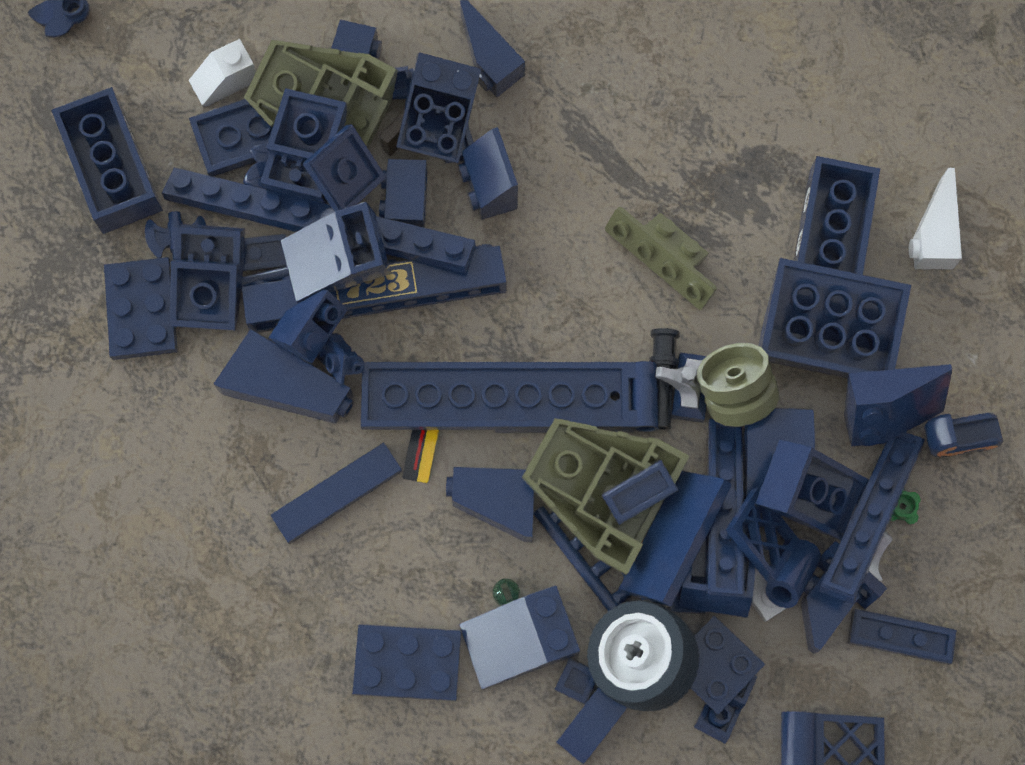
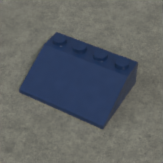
[758,258,911,379]

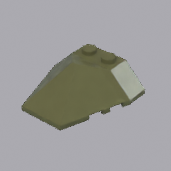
[244,40,398,148]
[522,418,689,575]

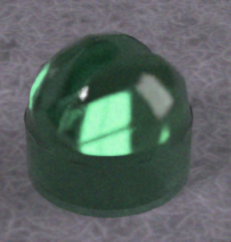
[492,579,520,606]

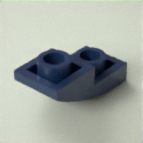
[694,676,757,744]

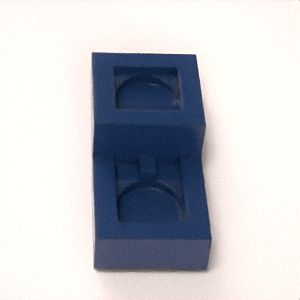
[556,687,628,765]

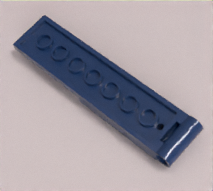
[361,361,659,433]

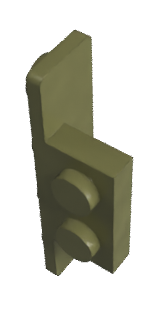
[605,207,717,310]

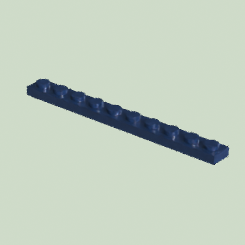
[162,167,476,274]

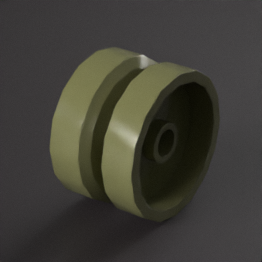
[697,343,780,427]

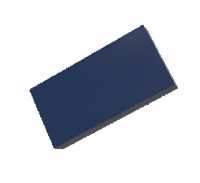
[601,460,678,525]

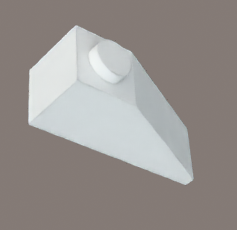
[909,168,962,269]

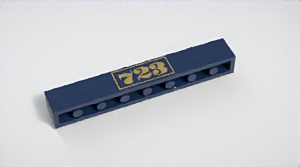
[242,244,507,333]

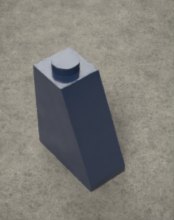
[446,467,534,542]

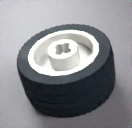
[587,601,700,711]

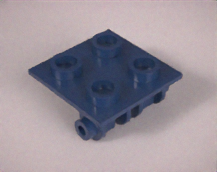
[691,615,765,715]

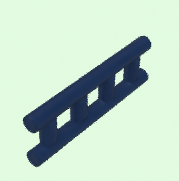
[533,506,645,611]

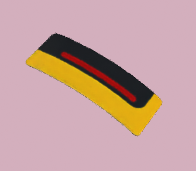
[402,430,439,483]

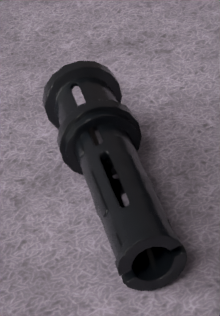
[649,328,680,430]

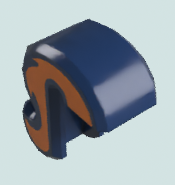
[924,413,1003,457]

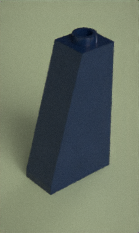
[214,329,354,424]

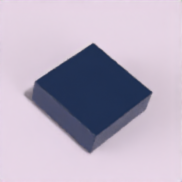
[554,658,596,705]

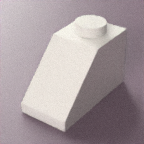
[189,39,256,108]

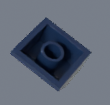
[458,127,518,220]

